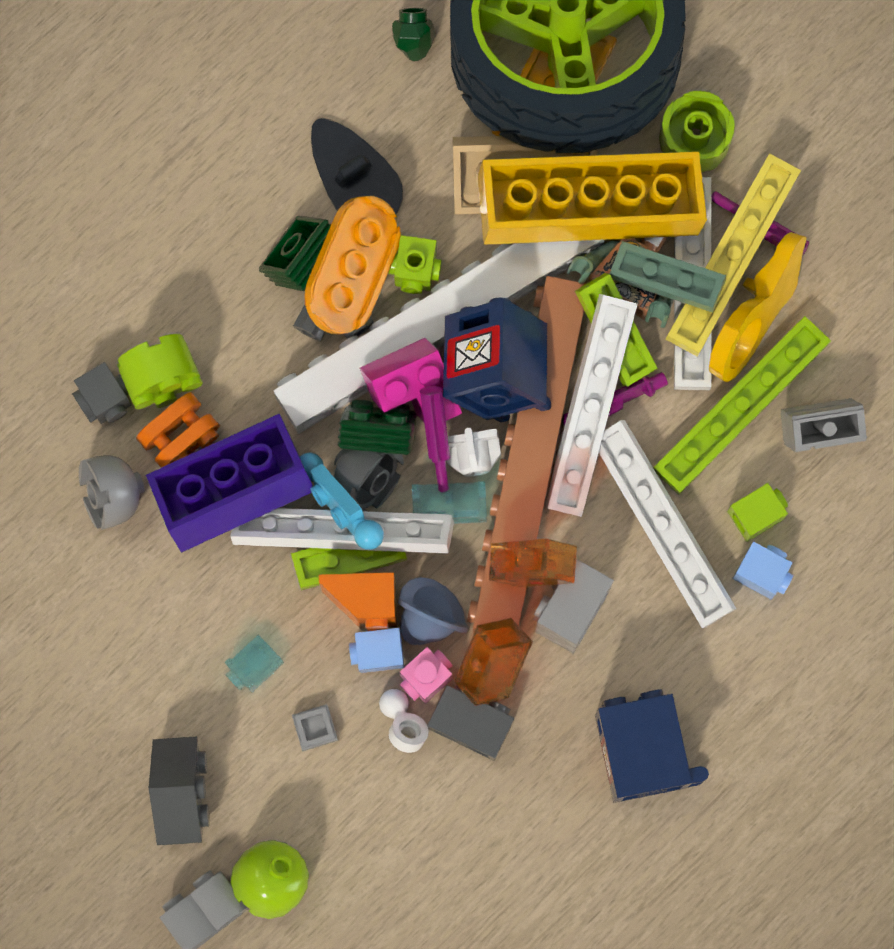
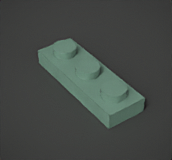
[609,241,726,313]

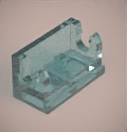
[412,481,487,524]

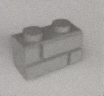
[781,398,867,452]

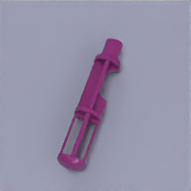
[562,372,668,427]

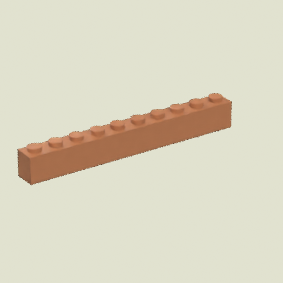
[467,276,586,642]

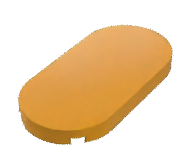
[305,196,401,334]

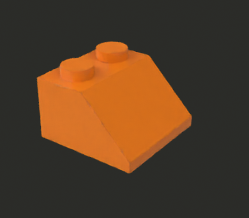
[319,572,397,631]

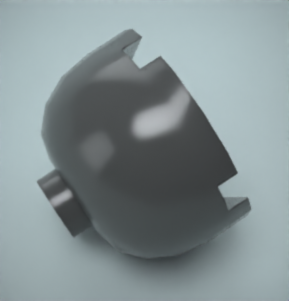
[333,449,404,512]

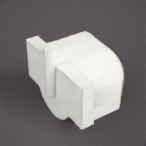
[447,428,501,477]

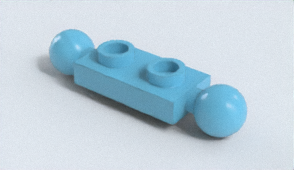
[300,453,384,550]

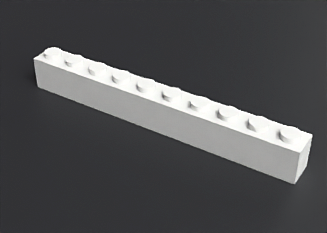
[273,240,604,434]

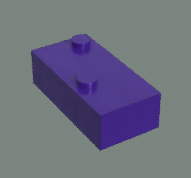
[146,413,313,553]

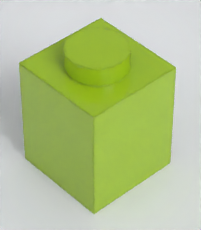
[727,483,788,542]

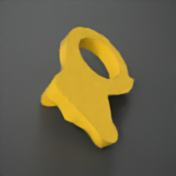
[709,232,807,383]

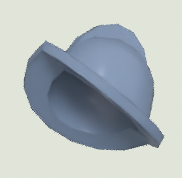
[398,577,469,645]

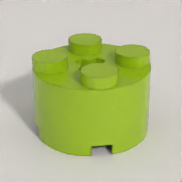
[659,91,735,172]
[117,334,203,409]

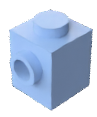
[733,541,794,600]
[349,628,405,673]

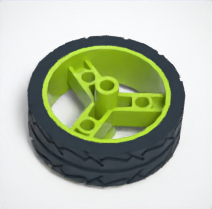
[450,0,686,153]

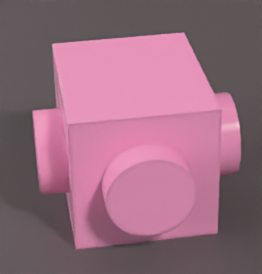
[400,647,453,704]

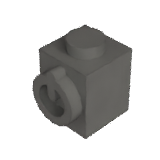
[72,362,132,424]

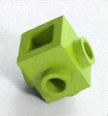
[389,235,442,294]

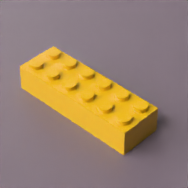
[477,152,707,245]

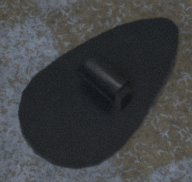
[311,118,403,214]

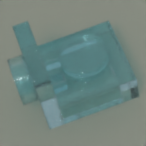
[224,635,284,693]

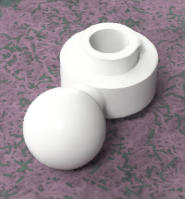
[379,689,428,753]

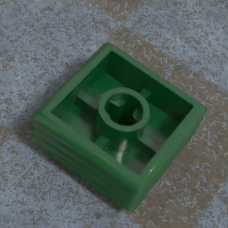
[259,216,331,291]
[337,400,417,455]

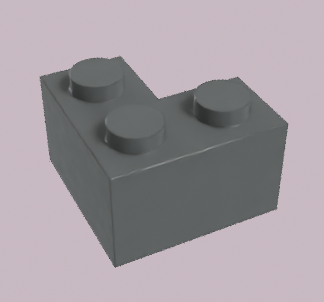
[148,736,210,845]

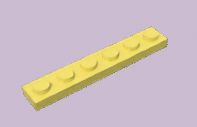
[665,153,801,357]

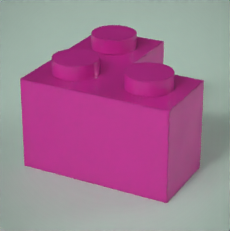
[359,338,462,423]

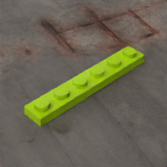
[654,316,831,495]

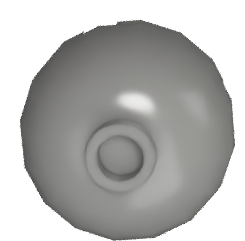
[79,455,144,530]

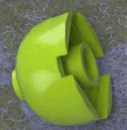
[231,840,309,919]

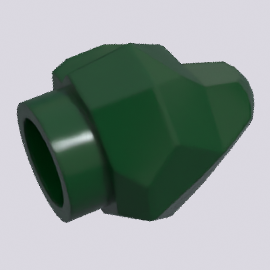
[392,8,436,61]

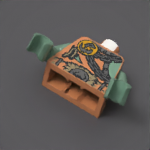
[566,237,674,328]

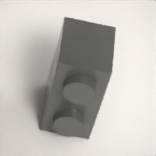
[427,684,514,761]

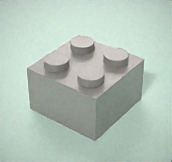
[533,558,614,654]

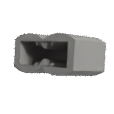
[159,870,249,949]

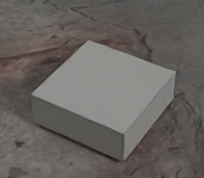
[292,704,338,751]

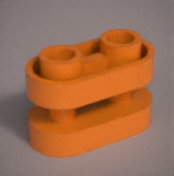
[136,392,220,468]

